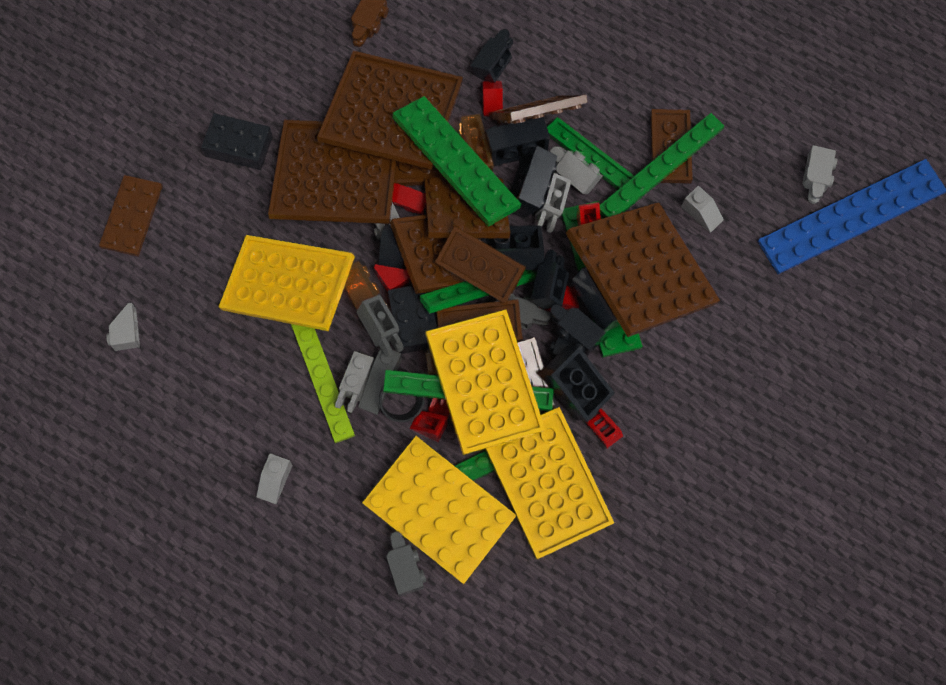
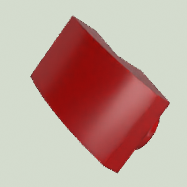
[392,183,426,215]

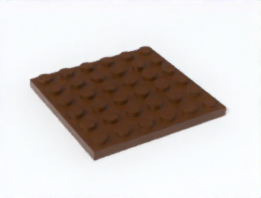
[317,51,463,170]
[268,120,397,224]
[566,202,720,337]

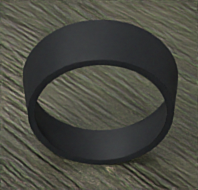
[379,384,425,422]

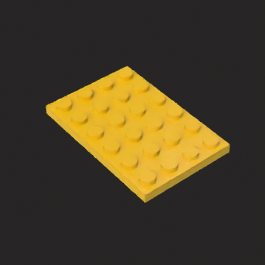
[219,235,355,331]
[425,310,545,455]
[486,407,614,560]
[362,436,517,584]

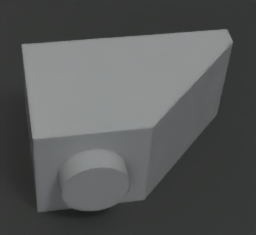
[681,186,724,233]
[106,303,140,351]
[257,454,293,504]

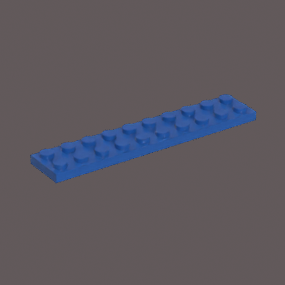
[757,159,946,274]

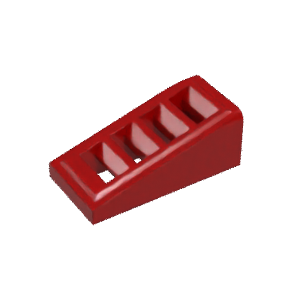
[585,409,623,448]

